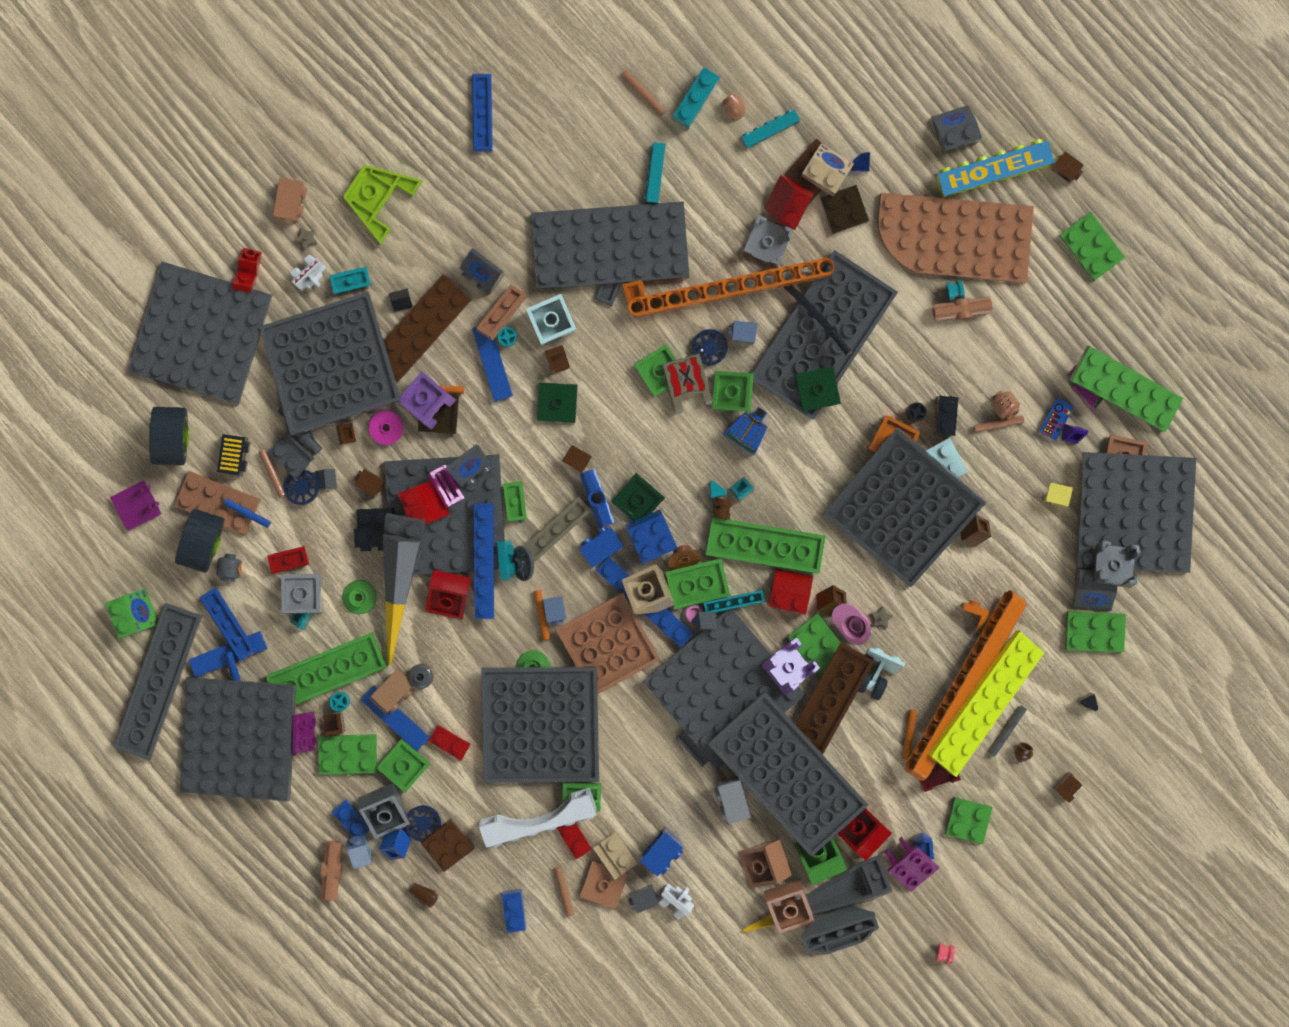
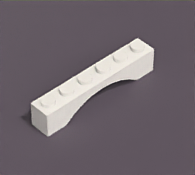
[479,787,596,848]

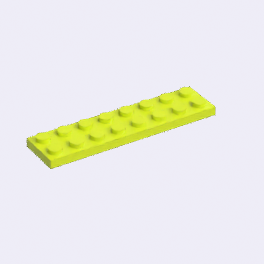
[928,630,1044,777]

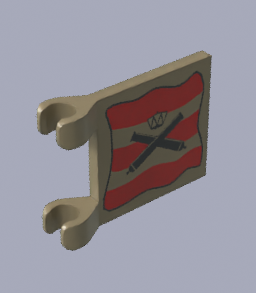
[662,353,713,414]

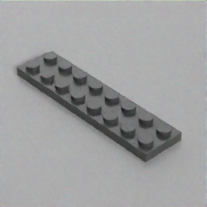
[113,603,203,760]

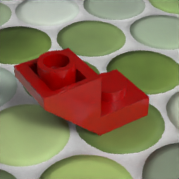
[232,248,262,293]

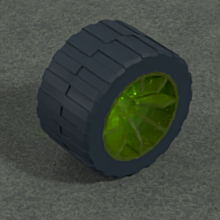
[149,407,189,466]
[175,509,224,573]

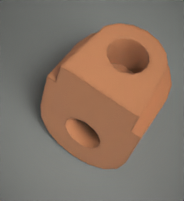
[722,93,745,120]

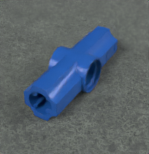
[579,469,615,528]

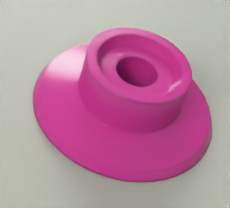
[369,410,403,445]

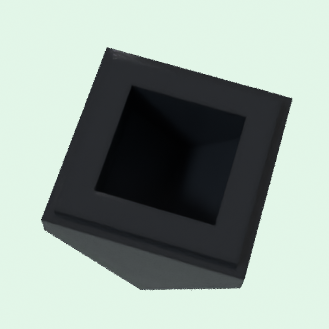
[389,288,413,312]
[1077,693,1099,711]

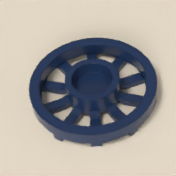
[692,329,728,365]
[283,470,320,505]
[405,805,441,841]

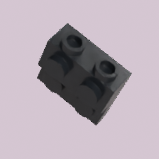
[354,508,395,551]

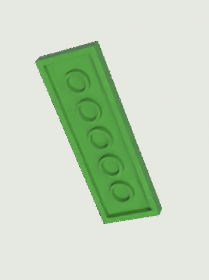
[1070,346,1183,432]
[706,517,826,574]
[266,632,387,705]

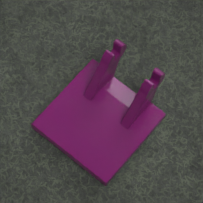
[110,480,162,531]
[293,712,316,756]
[884,836,939,892]

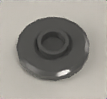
[512,545,534,581]

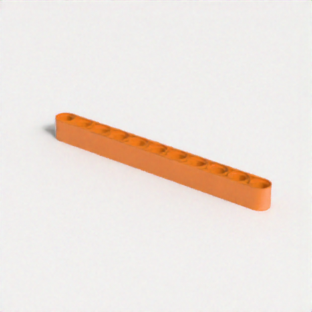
[628,258,834,318]
[905,590,1026,781]

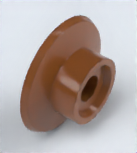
[668,545,702,570]

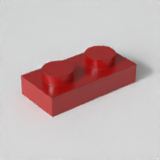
[267,546,310,574]
[428,724,471,761]
[557,822,592,859]

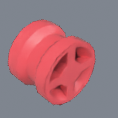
[935,943,955,965]

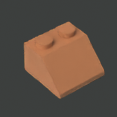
[738,839,792,888]
[764,879,815,934]

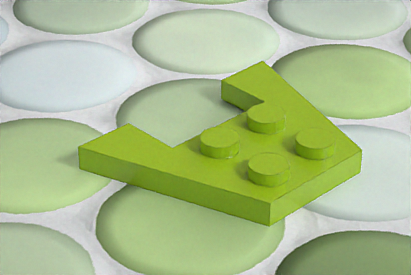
[343,165,423,244]

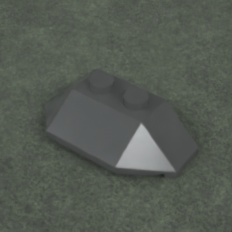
[801,906,879,954]

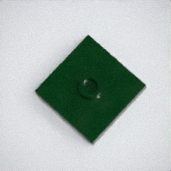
[795,366,841,412]
[537,382,578,423]
[611,472,665,521]

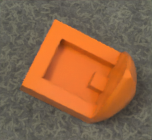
[961,600,990,631]

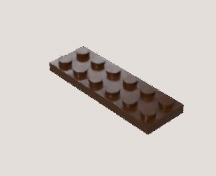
[384,274,472,384]
[795,642,875,754]

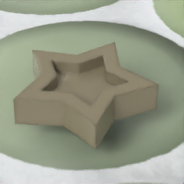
[295,228,317,250]
[872,606,893,628]

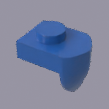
[912,832,934,859]

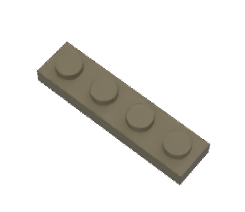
[525,497,591,562]

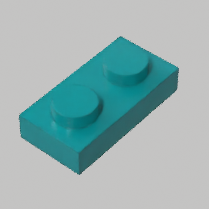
[329,266,372,295]
[497,540,516,580]

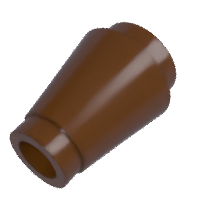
[409,883,439,908]

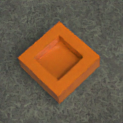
[622,280,646,303]

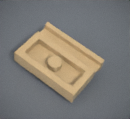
[592,832,638,880]

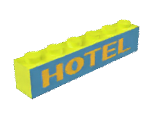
[935,139,1055,198]

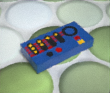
[1039,398,1074,441]

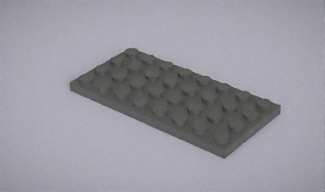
[531,201,690,290]
[753,250,898,420]
[708,691,868,857]

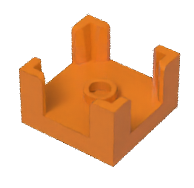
[867,415,921,453]

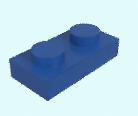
[332,799,370,837]

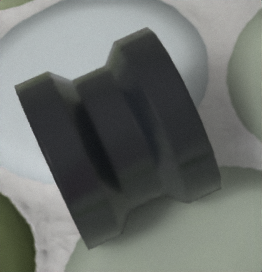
[906,402,927,422]

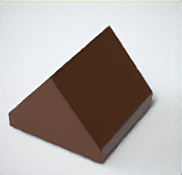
[336,423,356,445]

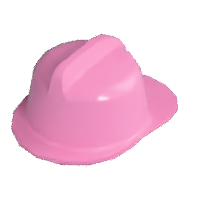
[832,604,871,645]

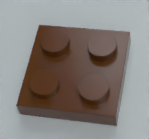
[421,819,475,872]

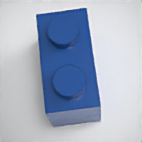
[580,526,624,568]
[502,889,527,933]

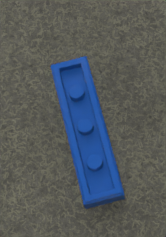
[472,74,493,152]
[472,327,513,402]
[199,587,257,662]
[189,631,268,677]
[361,686,430,751]

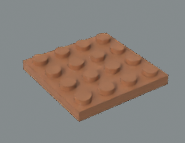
[556,593,660,694]

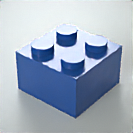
[625,509,678,564]
[640,828,683,877]

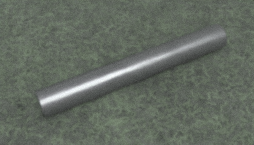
[989,705,1027,757]

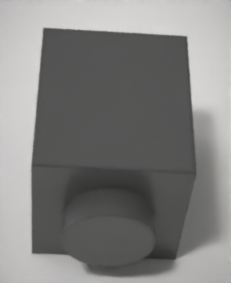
[628,884,659,913]

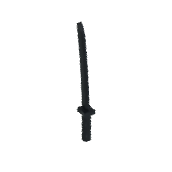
[783,285,852,356]

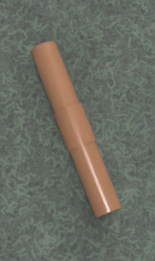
[974,415,1024,433]
[258,449,285,498]
[554,866,574,917]

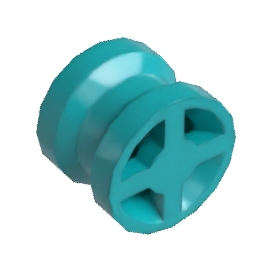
[945,280,965,301]
[497,327,517,347]
[329,691,350,711]

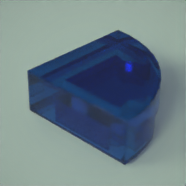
[850,152,870,172]

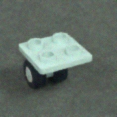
[858,647,905,700]

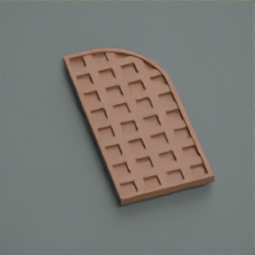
[878,193,1034,283]

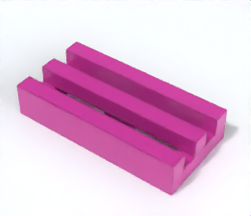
[427,464,464,508]

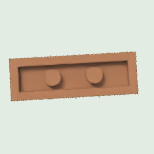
[476,285,527,341]

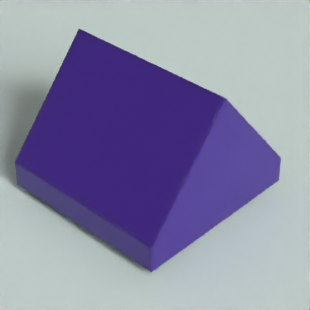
[1062,424,1089,444]

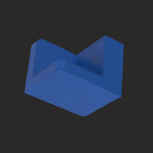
[379,828,411,860]

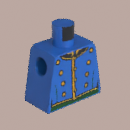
[724,407,768,455]

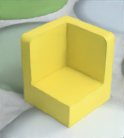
[1043,483,1073,507]

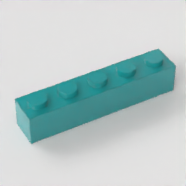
[741,109,800,149]
[644,142,666,204]
[703,590,765,613]

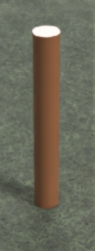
[621,70,666,116]

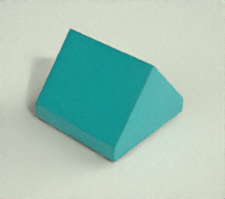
[730,477,755,502]
[710,481,727,498]
[290,613,314,630]

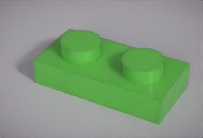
[503,481,527,522]

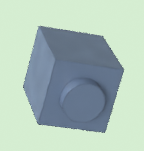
[728,321,757,344]
[543,596,566,625]
[347,835,372,869]

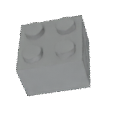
[714,777,751,824]

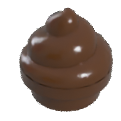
[1014,742,1033,763]

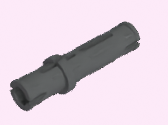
[277,407,323,456]

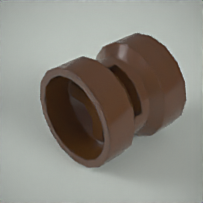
[711,498,733,520]

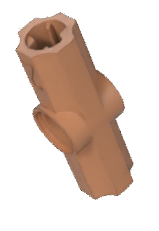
[932,297,993,321]
[320,840,343,901]

